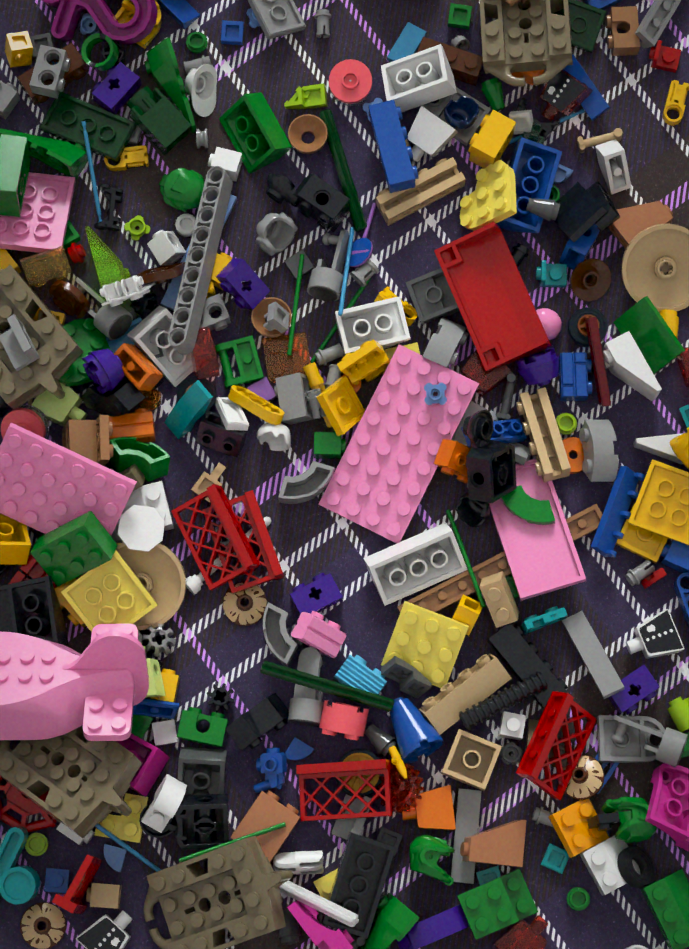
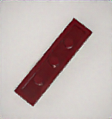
[585,317,611,407]

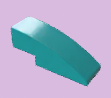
[164,380,213,439]

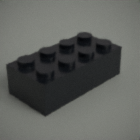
[321,832,396,939]

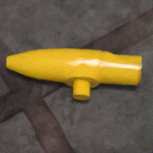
[388,746,408,779]

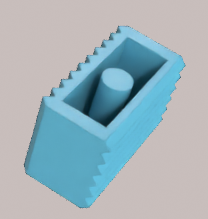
[334,655,387,695]

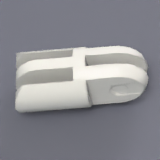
[273,850,324,875]

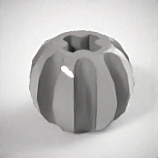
[141,624,176,658]

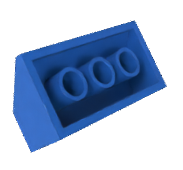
[496,137,562,233]

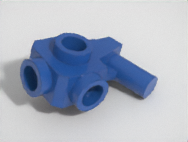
[254,748,287,794]

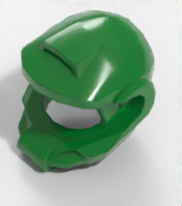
[159,168,205,212]
[601,797,657,843]
[409,834,455,886]

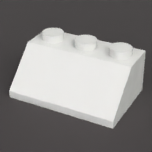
[381,44,457,112]

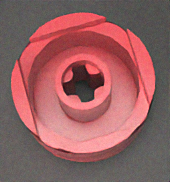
[319,700,369,741]

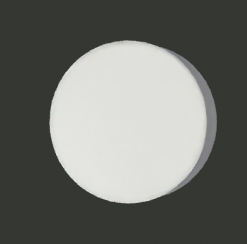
[175,214,196,237]

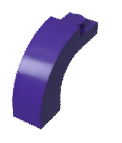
[396,904,469,949]

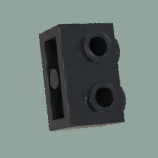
[195,410,247,457]

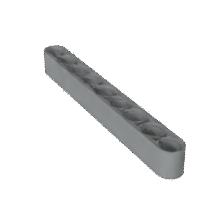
[168,166,233,355]

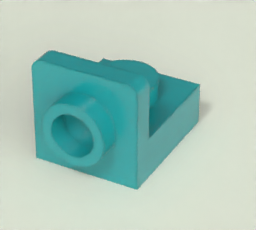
[536,260,567,288]

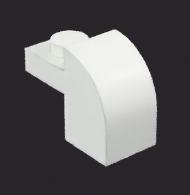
[141,774,187,833]

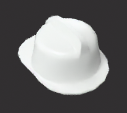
[185,64,217,117]

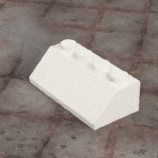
[363,522,468,606]

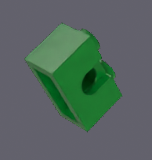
[177,707,229,748]

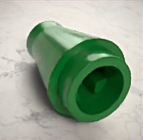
[481,78,505,111]

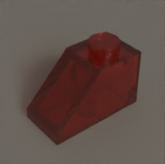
[191,327,220,380]

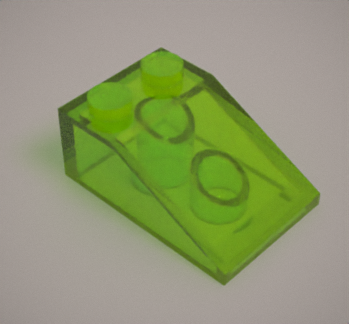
[85,226,131,300]

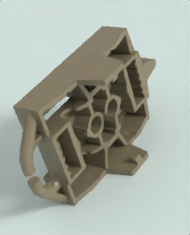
[480,0,573,87]
[0,265,83,410]
[0,725,142,838]
[143,836,293,949]

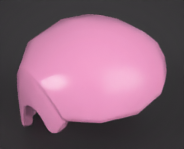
[536,308,562,340]

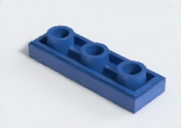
[561,55,610,121]
[461,419,527,447]

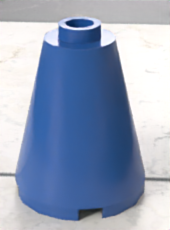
[389,697,443,764]

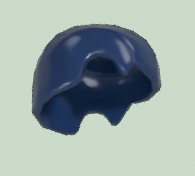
[444,96,479,129]

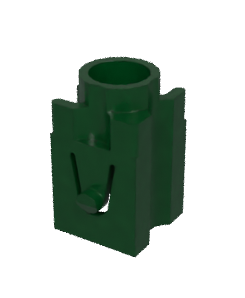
[127,86,192,155]

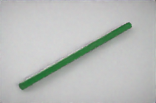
[287,254,304,356]
[310,278,371,363]
[446,509,486,607]
[178,822,286,863]

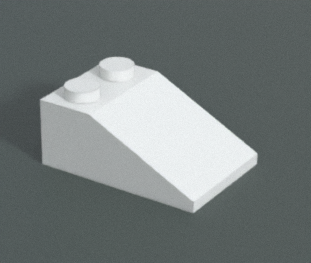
[335,296,411,356]
[127,305,208,387]
[602,331,662,401]
[111,481,174,543]

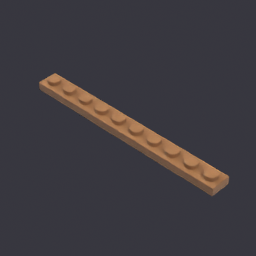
[397,503,602,613]

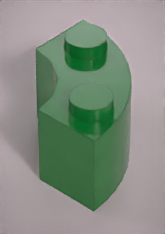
[109,437,170,482]

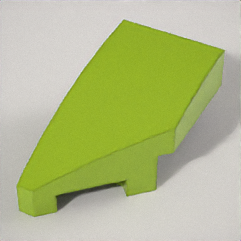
[284,83,328,109]

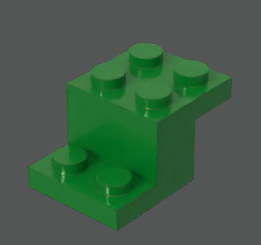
[457,869,538,940]

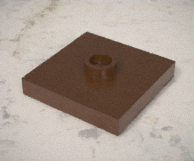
[137,262,185,284]

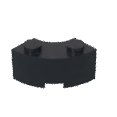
[80,381,146,417]
[225,693,289,750]

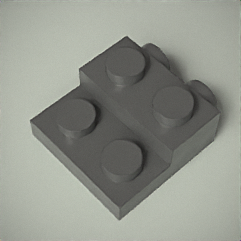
[405,268,460,324]

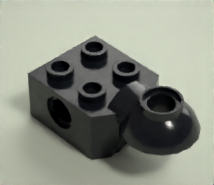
[266,173,349,232]
[463,410,517,503]
[139,794,229,849]

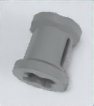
[350,259,379,287]

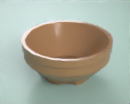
[288,114,328,154]
[251,297,292,338]

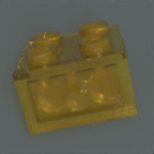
[20,245,72,287]

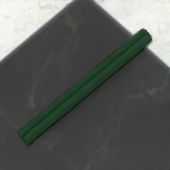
[319,109,367,232]
[260,661,394,712]

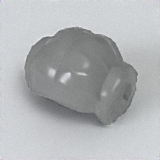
[255,213,298,256]

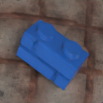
[559,352,592,401]

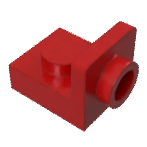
[648,40,681,73]

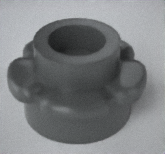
[500,742,522,765]

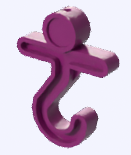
[42,0,158,45]

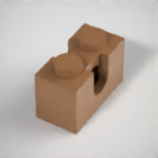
[606,6,640,56]

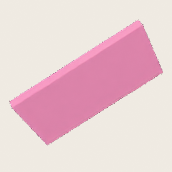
[489,458,586,601]

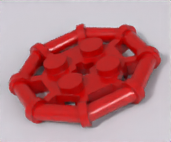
[0,763,60,833]

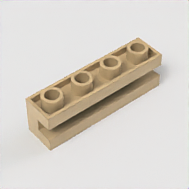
[376,157,466,226]
[516,387,571,482]
[418,653,512,735]

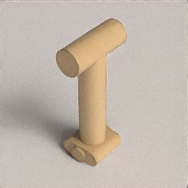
[577,128,623,153]

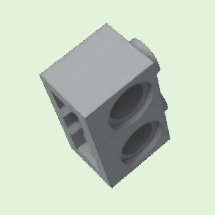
[29,45,71,99]
[185,293,231,339]

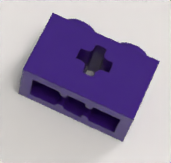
[92,62,142,114]
[216,258,270,309]
[290,573,343,615]
[608,664,660,715]

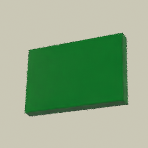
[613,296,685,375]

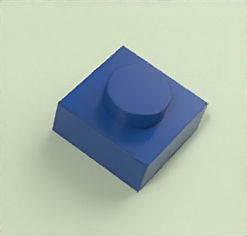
[221,20,244,45]
[44,868,70,893]

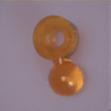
[139,389,161,410]

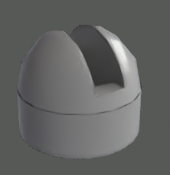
[451,35,470,51]

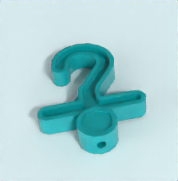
[0,826,41,905]

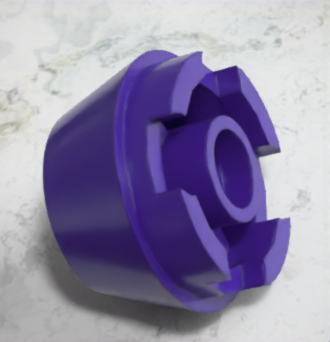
[516,348,559,386]
[82,349,124,394]

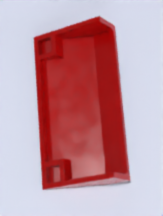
[434,222,551,371]

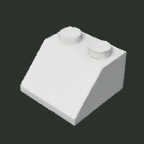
[580,835,640,896]

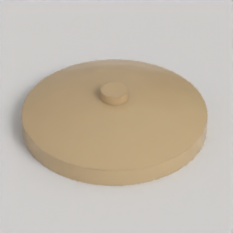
[621,224,689,312]
[115,543,186,630]

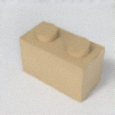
[480,571,519,628]

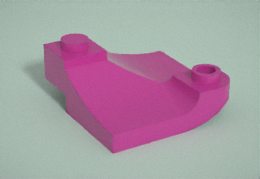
[645,763,689,852]
[287,901,355,949]

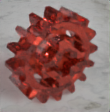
[376,763,424,813]

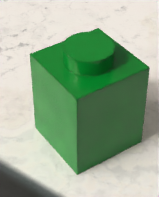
[314,432,346,459]

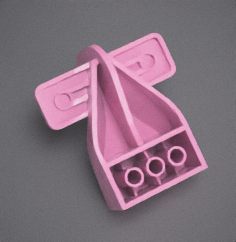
[0,624,149,741]

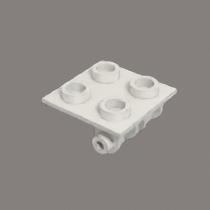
[100,275,156,307]

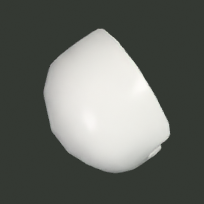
[256,423,291,451]

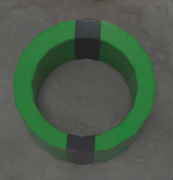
[81,33,119,71]

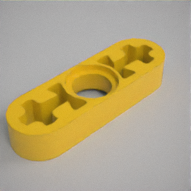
[228,385,284,425]

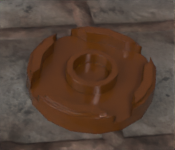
[49,280,90,318]

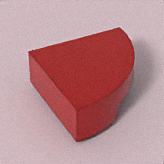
[641,568,667,589]

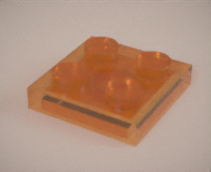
[262,332,311,383]

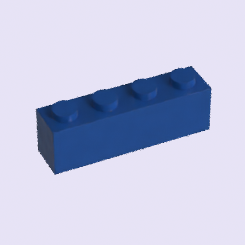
[368,100,419,193]

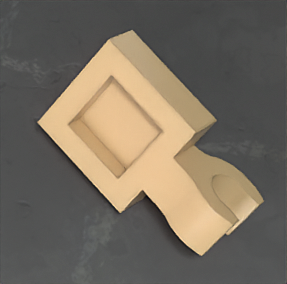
[191,463,226,503]

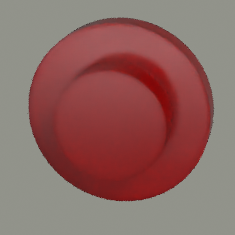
[67,242,86,264]

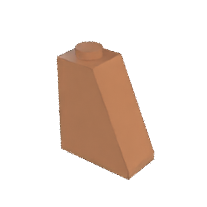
[608,201,674,250]
[460,820,527,867]

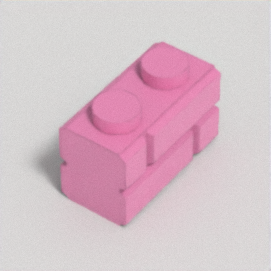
[291,611,346,658]

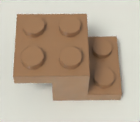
[62,415,113,466]

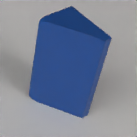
[155,0,200,30]
[133,699,179,719]

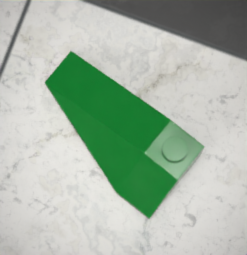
[144,38,196,133]
[0,128,88,181]
[359,893,420,949]

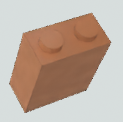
[230,791,301,863]

